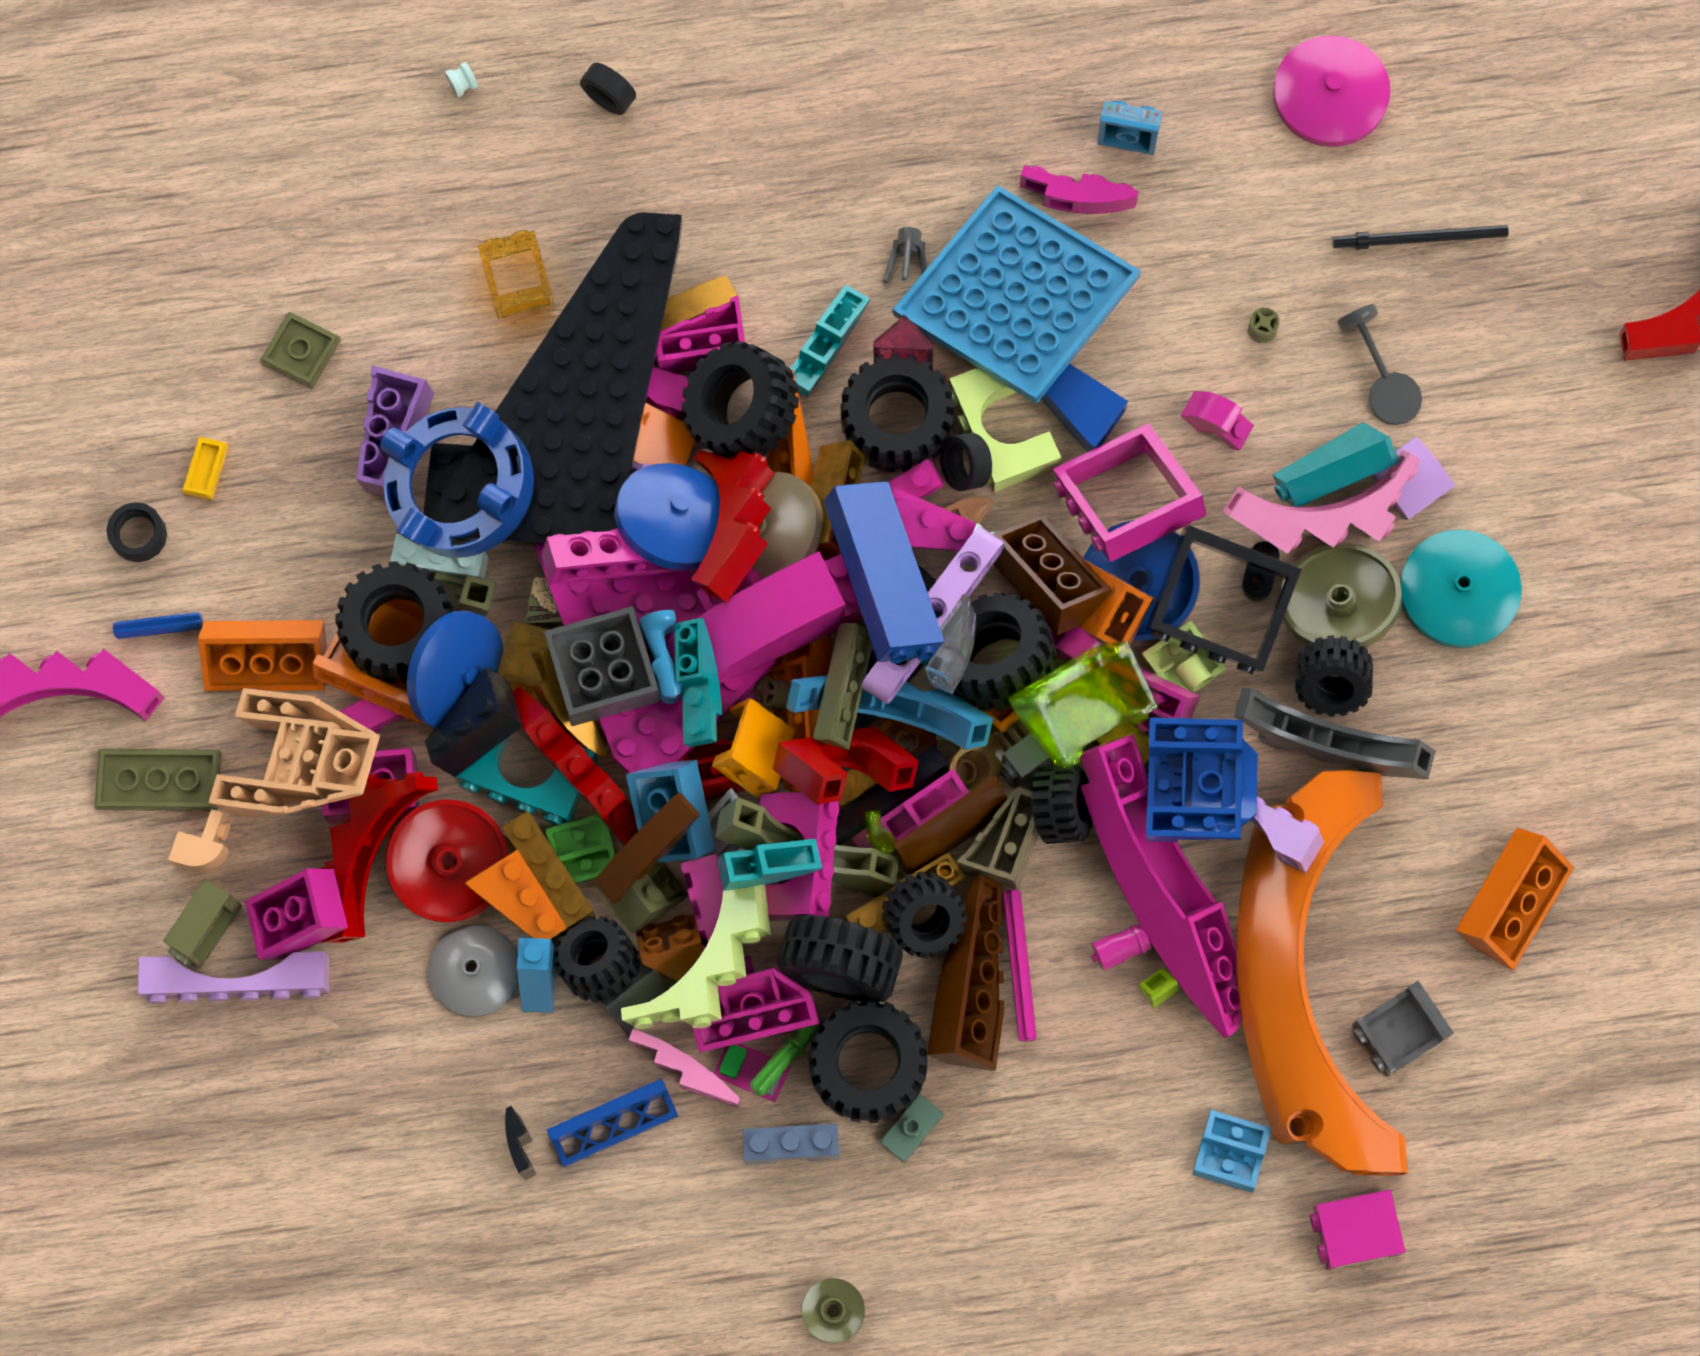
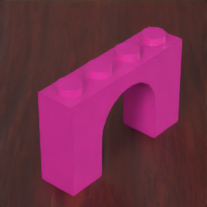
[760,792,839,921]

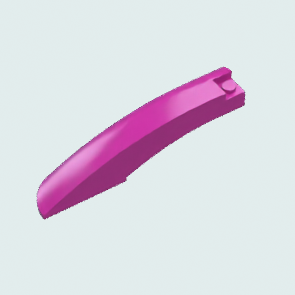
[1080,734,1242,1038]

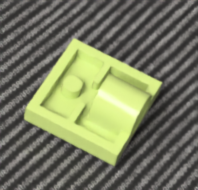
[1141,621,1227,693]

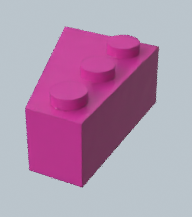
[891,487,977,552]
[1097,659,1200,735]

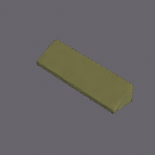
[813,623,873,750]

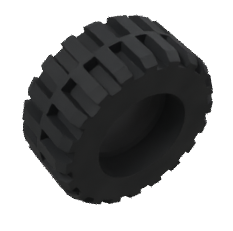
[682,341,799,458]
[840,353,954,473]
[335,561,454,683]
[936,593,1057,711]
[778,915,903,1003]
[808,999,928,1123]

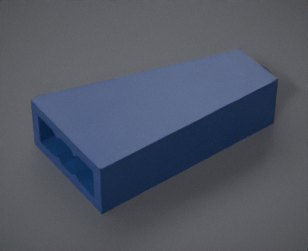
[1041,364,1128,452]

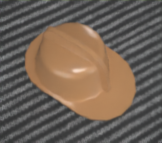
[945,733,1005,792]

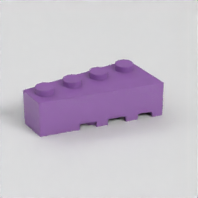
[356,365,435,497]

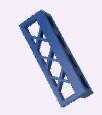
[546,1078,679,1167]

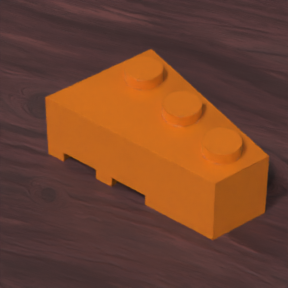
[464,850,567,939]

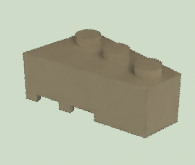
[957,787,1038,890]

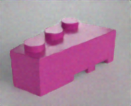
[657,295,745,374]

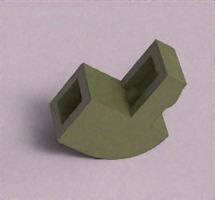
[435,572,496,617]

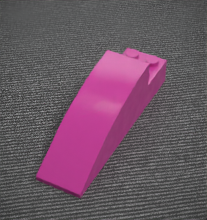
[665,552,864,702]

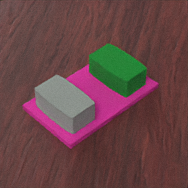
[714,1043,791,1103]

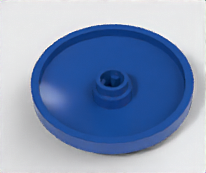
[614,463,720,570]
[1083,520,1200,641]
[407,610,504,728]

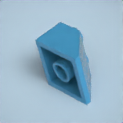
[1097,100,1162,155]

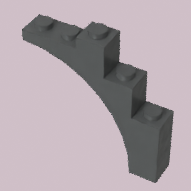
[1234,688,1436,780]

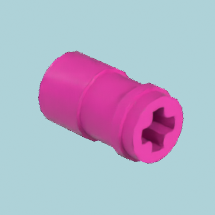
[1091,924,1152,971]

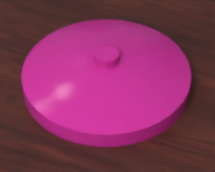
[1273,35,1390,147]

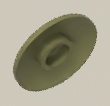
[801,1278,865,1343]

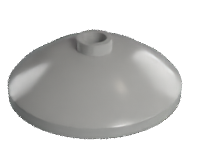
[428,925,519,1017]

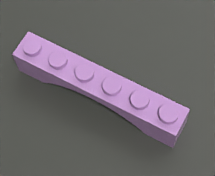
[1148,774,1324,873]
[138,951,329,1004]

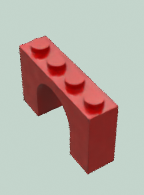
[773,726,919,805]

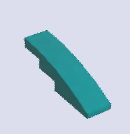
[790,285,870,398]

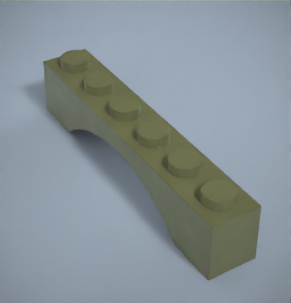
[715,797,899,897]

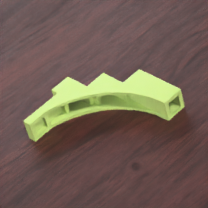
[621,884,771,1029]

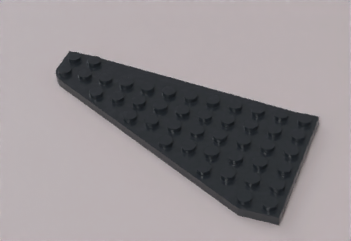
[439,212,683,546]

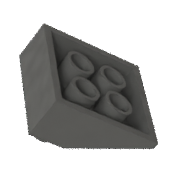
[544,606,660,727]

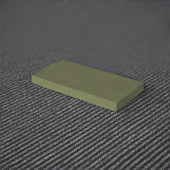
[95,749,221,811]

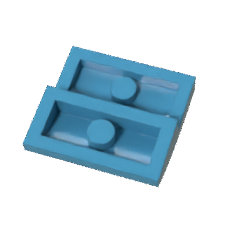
[1192,1110,1271,1193]

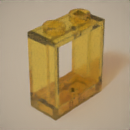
[478,230,555,319]

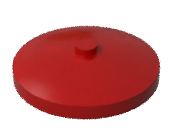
[385,799,509,922]

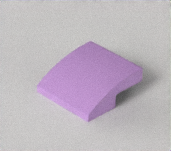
[1371,437,1455,520]

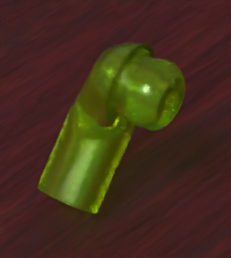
[865,810,896,854]

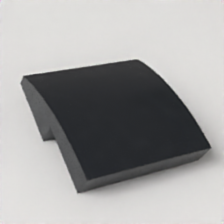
[505,1105,536,1180]

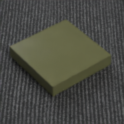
[260,312,341,389]

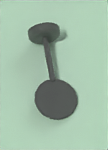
[1337,304,1422,425]

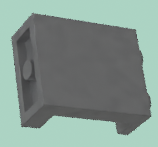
[1352,980,1454,1077]

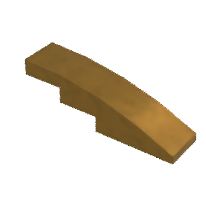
[661,275,740,331]

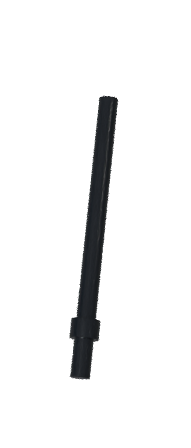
[1332,225,1509,250]

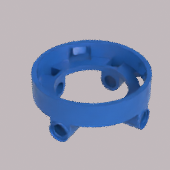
[380,402,534,558]

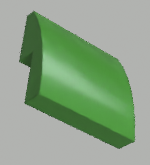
[545,815,616,883]

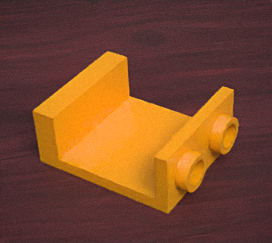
[712,698,795,798]

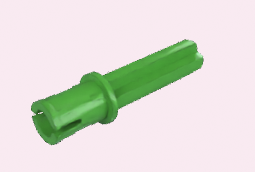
[750,1025,819,1096]

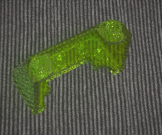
[1008,641,1158,768]

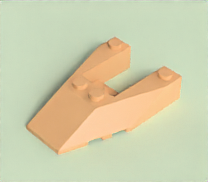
[208,688,380,817]

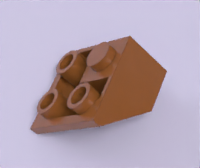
[635,914,704,981]

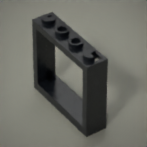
[1146,525,1302,675]

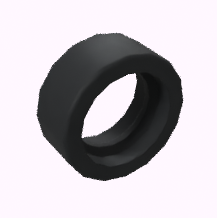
[580,62,636,115]
[940,432,993,491]
[106,502,167,562]

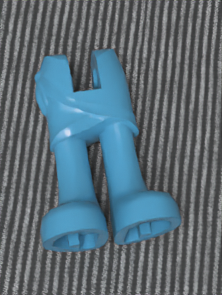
[639,610,682,704]

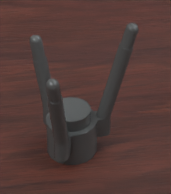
[883,227,927,283]

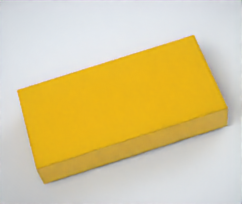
[182,437,229,501]

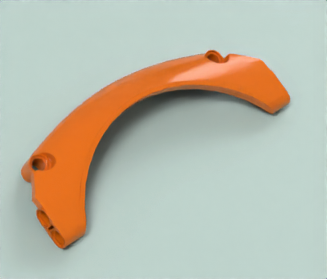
[1237,770,1408,1176]

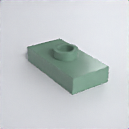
[880,1094,944,1163]

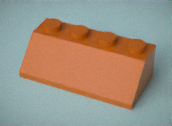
[198,620,327,691]
[1456,828,1575,970]

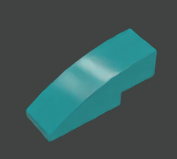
[717,839,822,891]

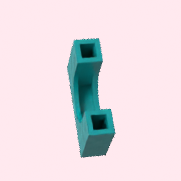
[456,735,598,826]

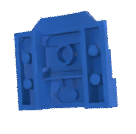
[1146,718,1258,842]

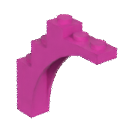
[0,648,165,721]

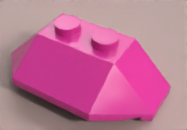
[692,967,819,1053]

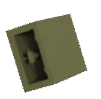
[596,862,689,933]

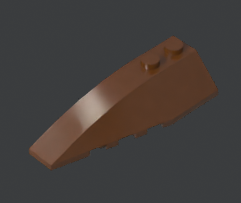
[927,874,1004,1071]

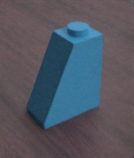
[517,938,557,1013]

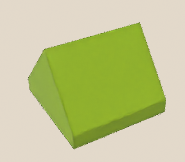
[1138,968,1179,1008]

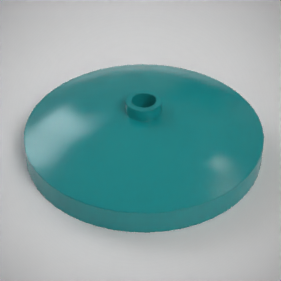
[1400,530,1522,648]

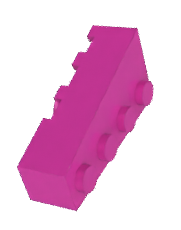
[680,854,755,974]

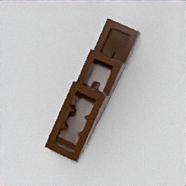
[593,792,700,904]

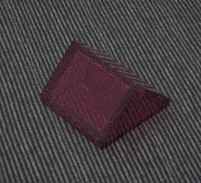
[873,315,933,370]

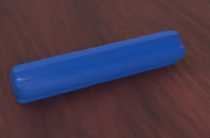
[113,612,203,639]

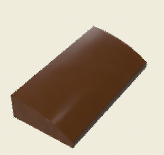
[894,775,1007,875]

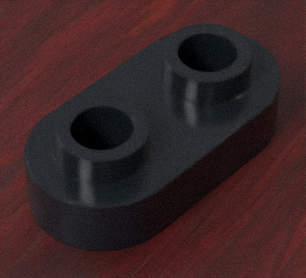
[1242,541,1280,601]

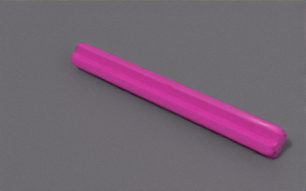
[1003,890,1037,1042]

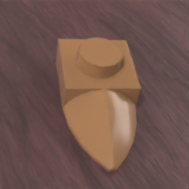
[943,497,993,523]

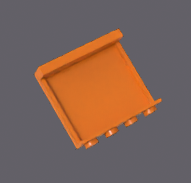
[312,599,424,725]

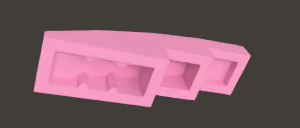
[629,1029,741,1108]

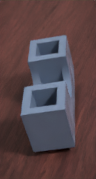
[743,1124,840,1165]

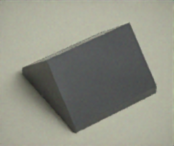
[600,950,670,1036]

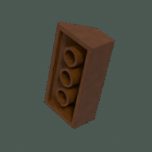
[993,514,1111,636]

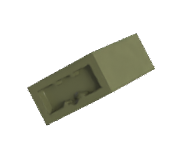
[163,878,242,968]

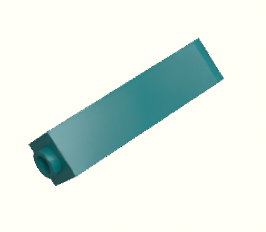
[1273,422,1400,507]

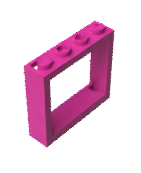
[1053,423,1207,562]

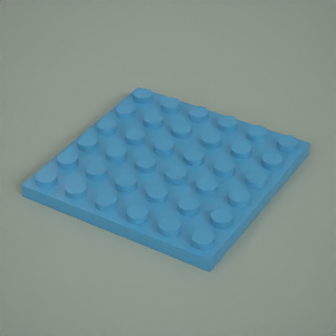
[892,185,1141,404]

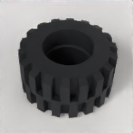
[1295,635,1373,717]
[1031,764,1093,844]
[882,871,967,958]
[553,916,639,1002]

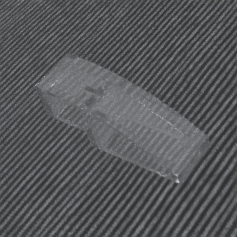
[924,594,976,694]

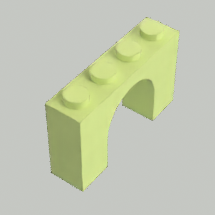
[949,368,1061,492]

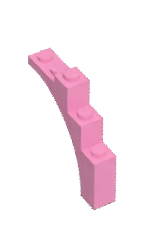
[1222,449,1420,554]

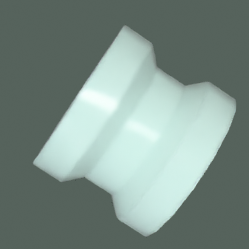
[445,62,479,98]

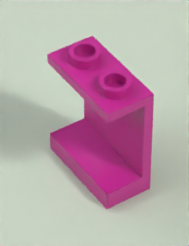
[1310,1189,1406,1270]

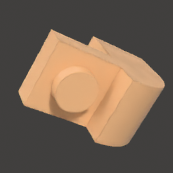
[168,809,230,872]

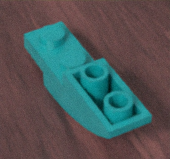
[674,618,722,747]

